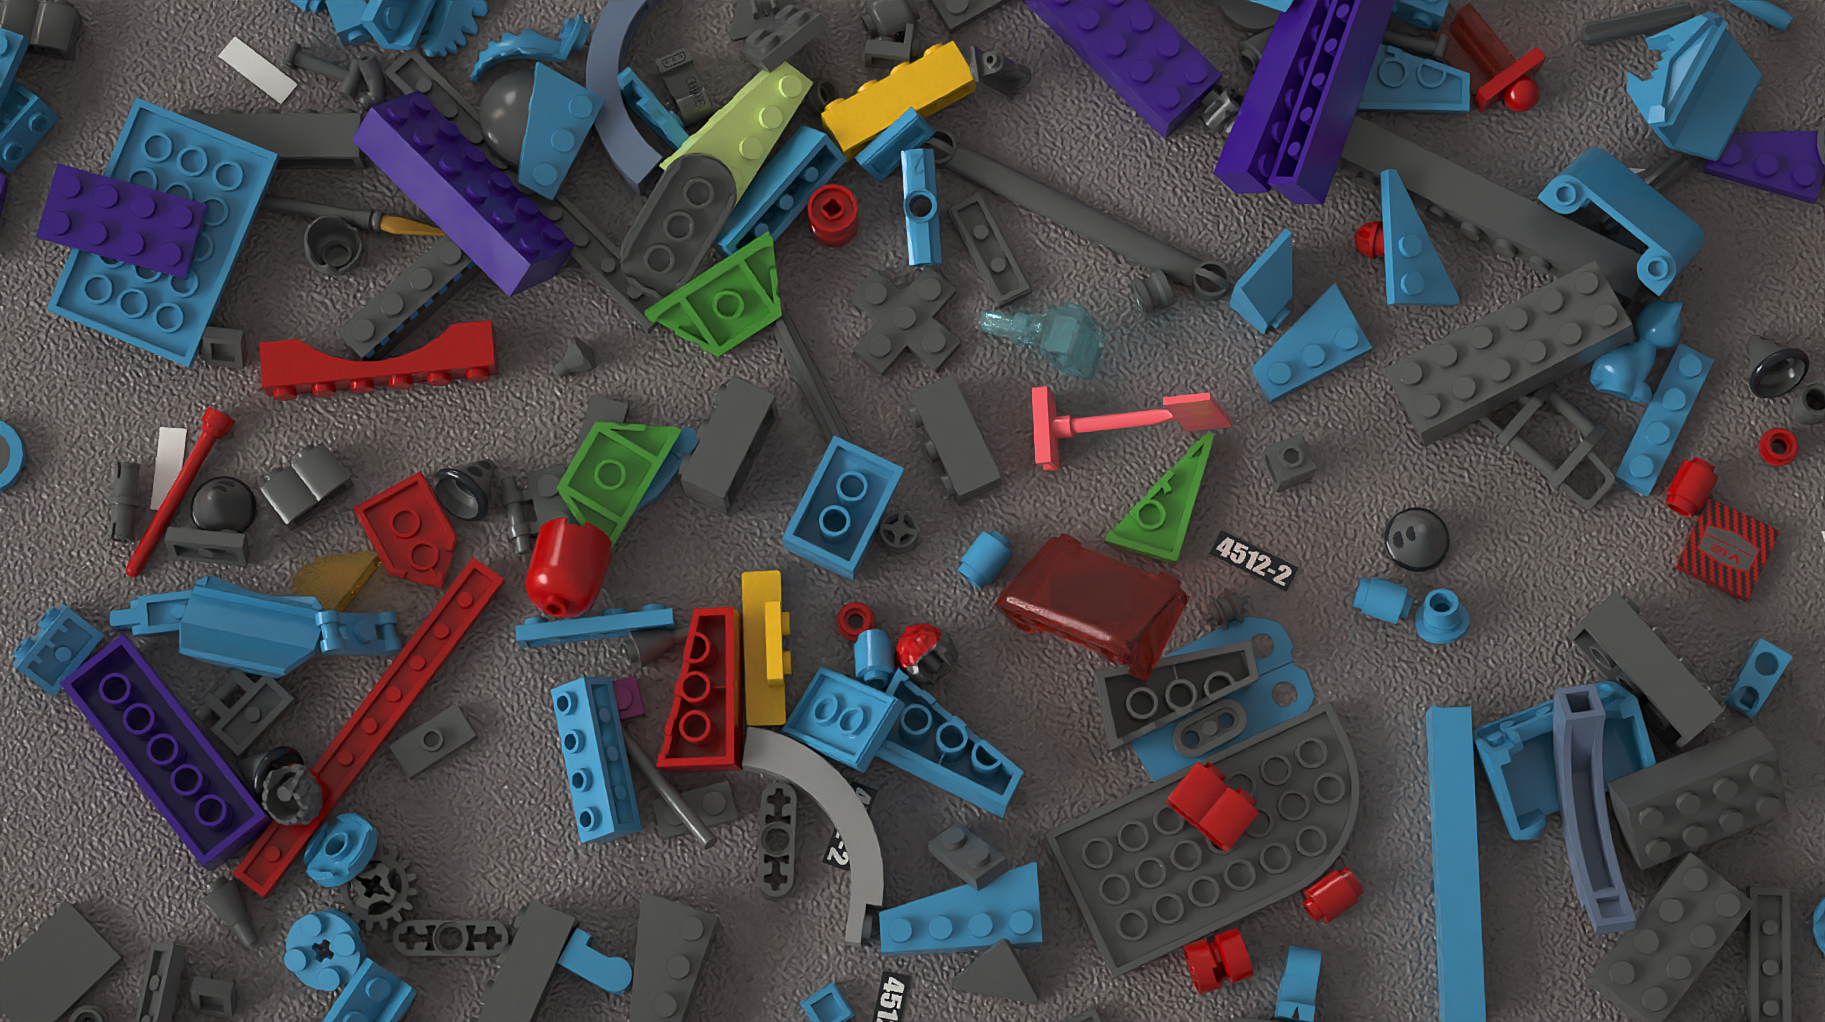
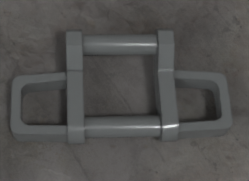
[1478,382,1615,510]

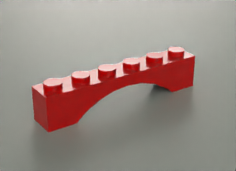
[259,320,499,401]

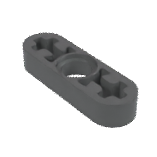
[758,782,797,899]
[393,920,511,958]

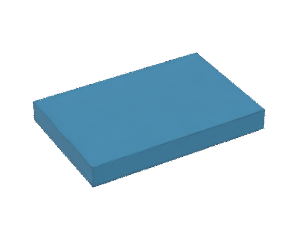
[781,666,905,773]

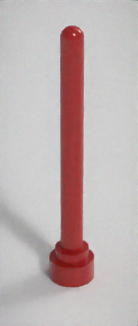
[126,406,236,577]

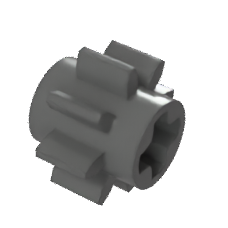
[1201,85,1245,134]

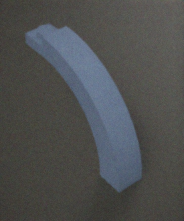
[586,0,664,196]
[1553,683,1637,935]

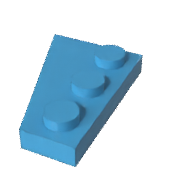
[1356,44,1470,114]
[516,62,606,201]
[1251,282,1372,403]

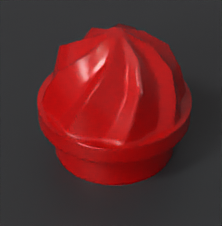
[1354,221,1385,259]

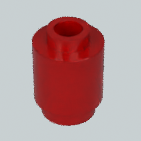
[1665,457,1718,518]
[1302,867,1364,924]

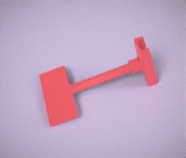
[1032,386,1232,472]

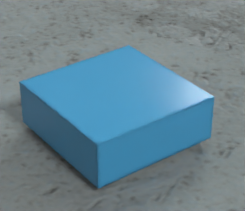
[800,981,855,1022]

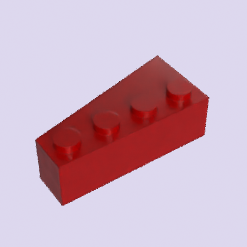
[656,607,743,773]

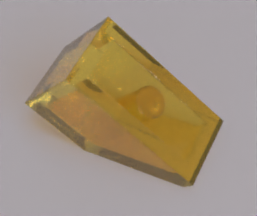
[291,550,382,613]

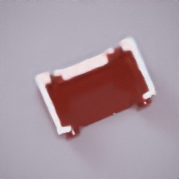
[994,533,1189,681]

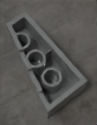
[629,891,720,1022]

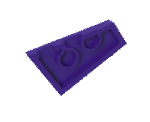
[1703,131,1825,204]

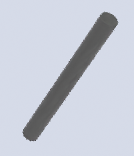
[621,726,718,849]

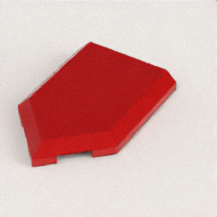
[353,471,458,589]

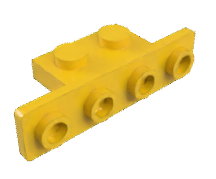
[742,570,792,727]

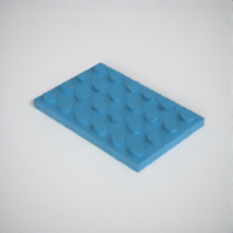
[46,97,281,369]

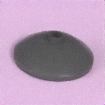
[479,68,594,169]

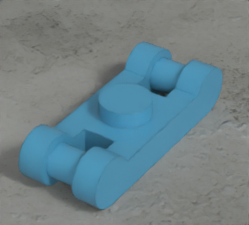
[315,610,403,656]

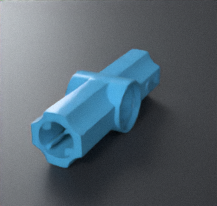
[901,148,943,267]

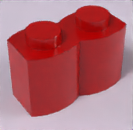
[1165,762,1260,853]

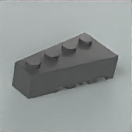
[1093,640,1259,753]

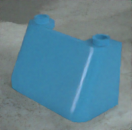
[1537,147,1705,296]
[1472,681,1656,840]

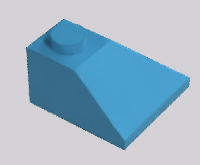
[1229,228,1292,335]

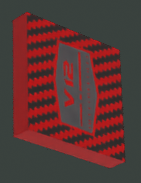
[1674,497,1780,602]

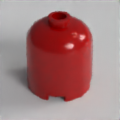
[525,518,612,618]

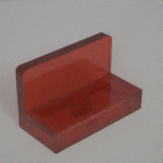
[1431,2,1516,97]

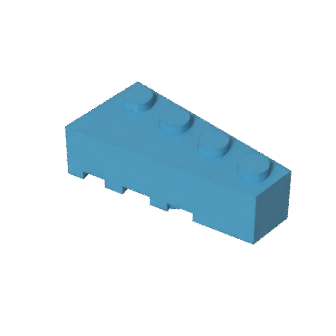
[875,668,1024,818]
[879,861,1043,957]

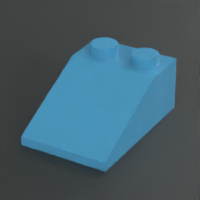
[782,435,905,582]

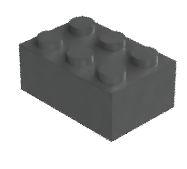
[678,376,778,516]

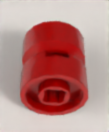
[808,184,859,248]
[1183,928,1254,995]

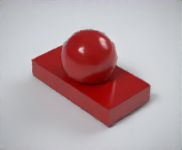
[1473,47,1546,113]

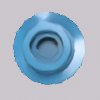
[1415,589,1469,644]

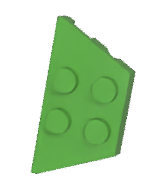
[645,231,782,357]
[556,421,682,550]

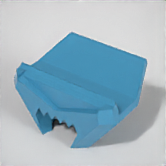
[1627,11,1763,161]
[179,575,325,678]

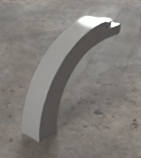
[742,726,884,947]

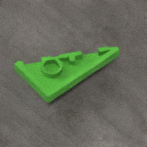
[1104,433,1214,565]

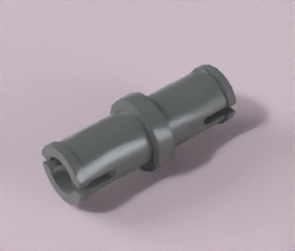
[108,462,141,542]

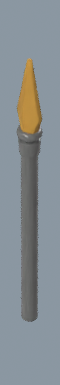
[259,194,446,237]

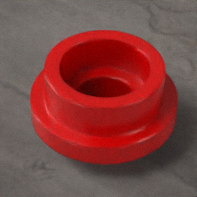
[1758,428,1799,467]
[836,602,875,642]

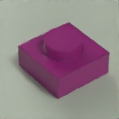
[612,676,646,722]

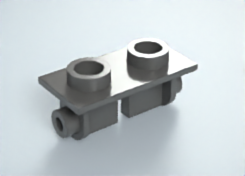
[970,46,1031,101]

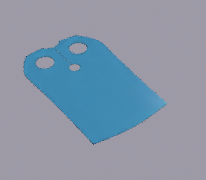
[1131,617,1315,782]

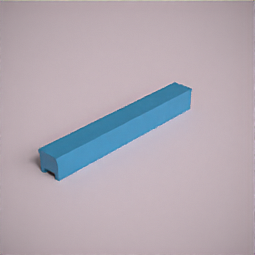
[1426,706,1486,1022]

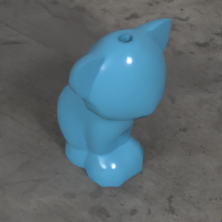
[1590,300,1683,403]

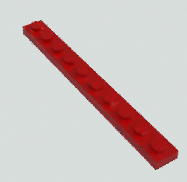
[232,557,506,899]

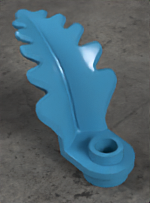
[419,0,489,57]
[470,14,591,83]

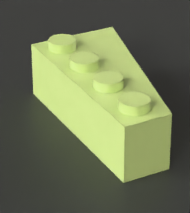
[659,61,813,206]

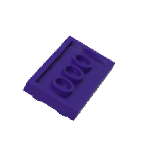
[36,163,209,280]

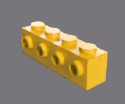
[821,41,976,163]

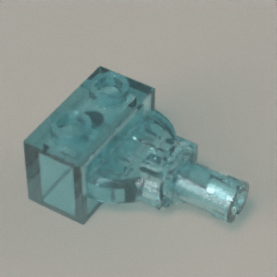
[979,303,1106,381]

